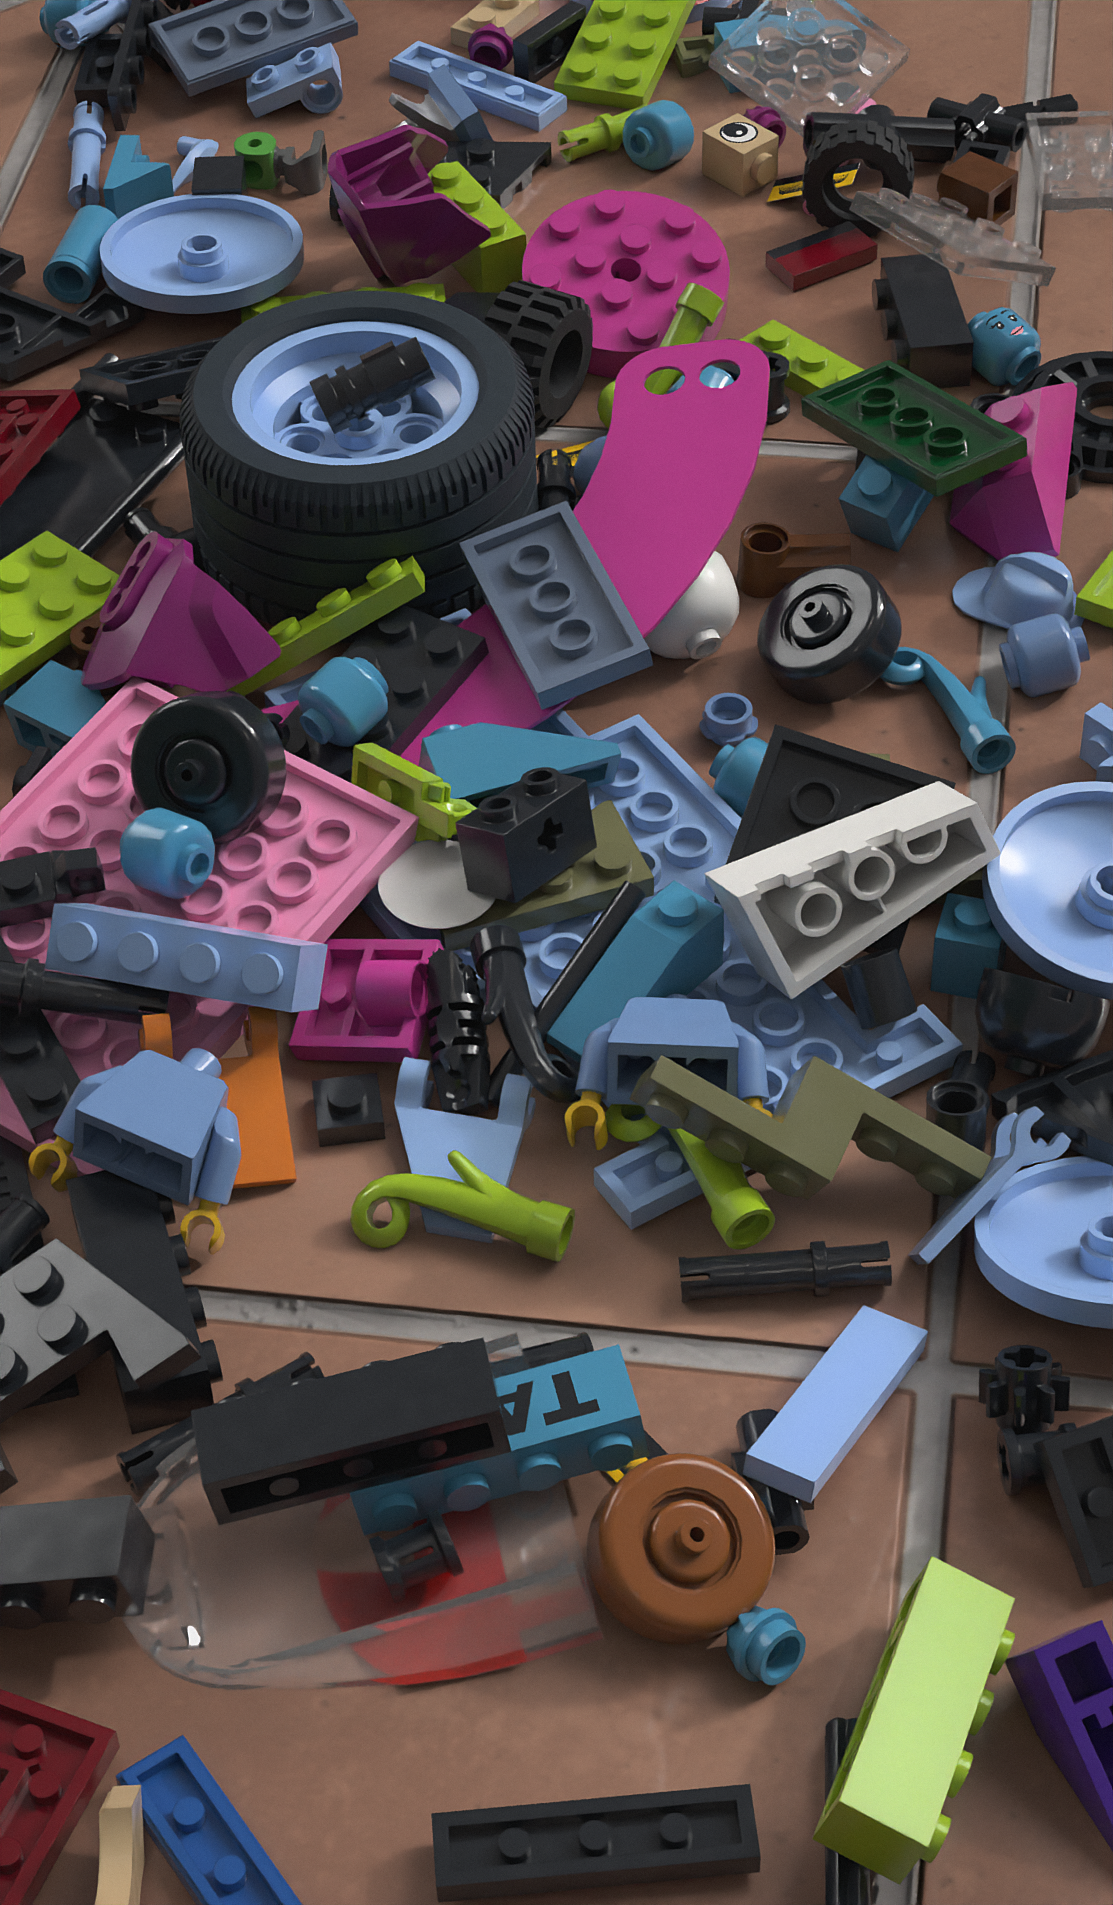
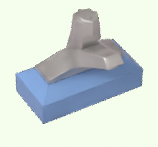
[389,64,493,141]

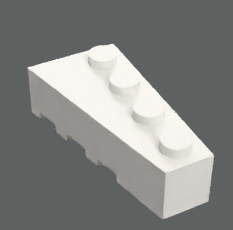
[704,781,1001,999]

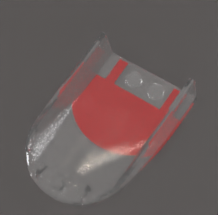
[121,1332,603,1690]

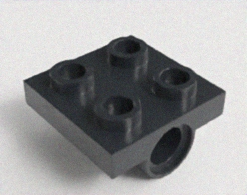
[1032,1415,1113,1588]

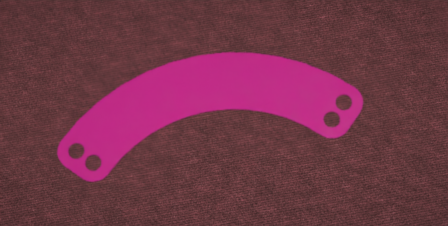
[261,339,770,766]

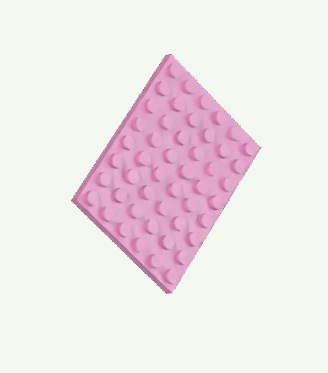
[0,676,419,1177]

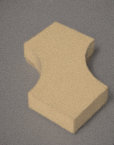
[95,1785,145,1905]

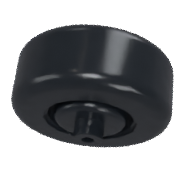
[757,564,902,704]
[130,691,286,845]

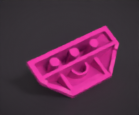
[949,382,1077,561]

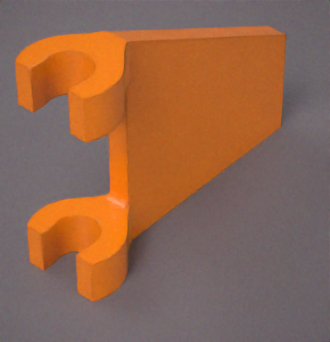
[138,1006,297,1189]

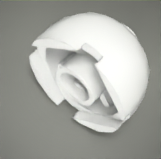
[644,551,739,659]

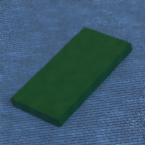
[801,360,1027,497]

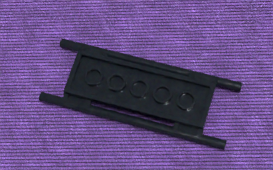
[0,353,185,560]

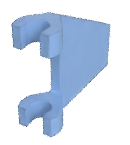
[394,1057,536,1243]
[908,1106,1071,1265]

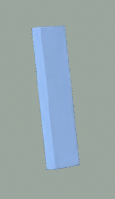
[389,41,567,132]
[743,1305,928,1503]

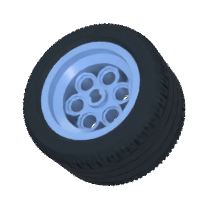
[179,291,538,643]

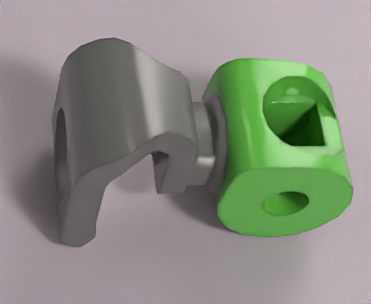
[234,130,328,195]

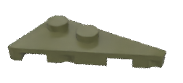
[439,800,654,951]

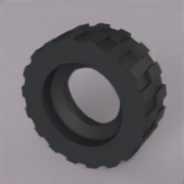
[802,120,915,237]

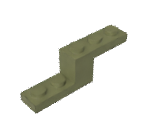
[629,1055,992,1200]

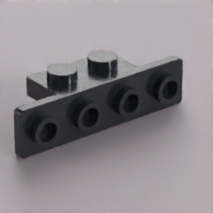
[74,0,159,132]

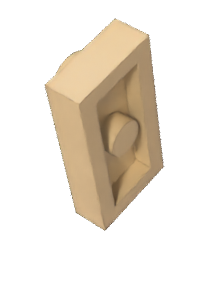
[450,0,539,49]

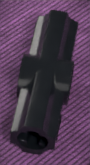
[803,104,956,171]

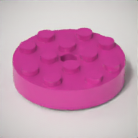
[522,189,730,378]

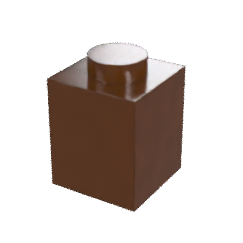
[937,151,1019,236]

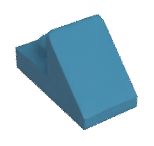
[103,135,174,219]

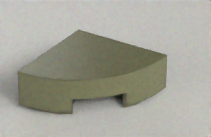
[672,34,714,78]

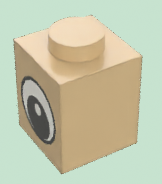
[702,113,779,197]

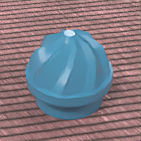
[726,1605,806,1685]

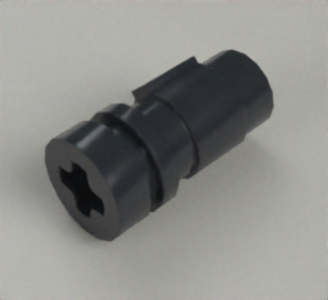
[309,337,436,434]

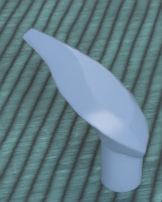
[172,136,219,193]

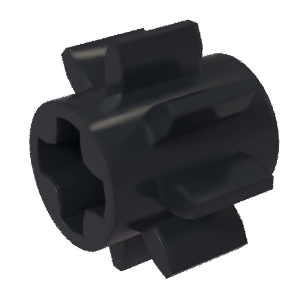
[979,1345,1070,1435]

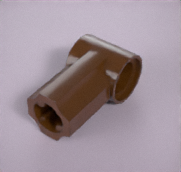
[736,522,852,598]

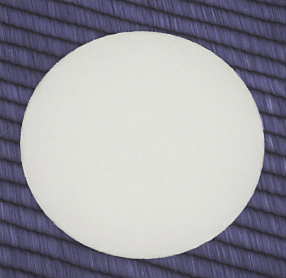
[378,840,496,929]

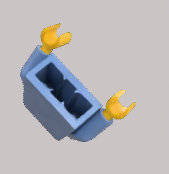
[565,994,773,1150]
[28,1048,242,1255]

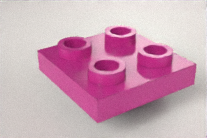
[289,939,444,1062]

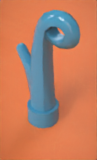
[880,647,1016,774]

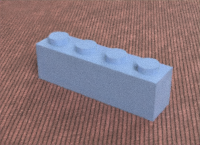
[45,903,328,1012]

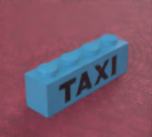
[350,1344,649,1536]

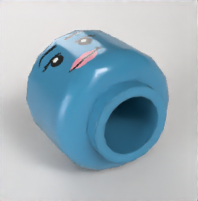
[967,307,1042,386]

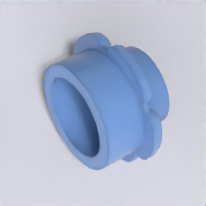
[699,693,758,747]

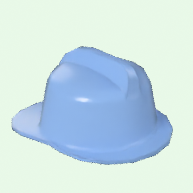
[952,552,1085,629]

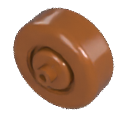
[587,1453,775,1645]

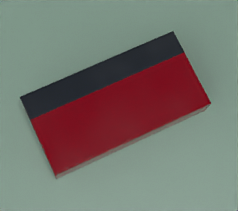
[765,221,878,291]

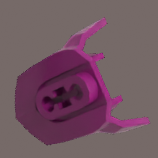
[328,124,491,287]
[81,531,281,692]

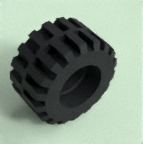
[483,280,593,428]

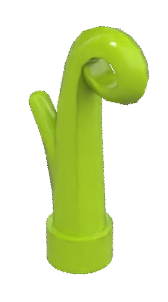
[597,282,724,428]
[605,1104,775,1250]
[350,1150,575,1262]

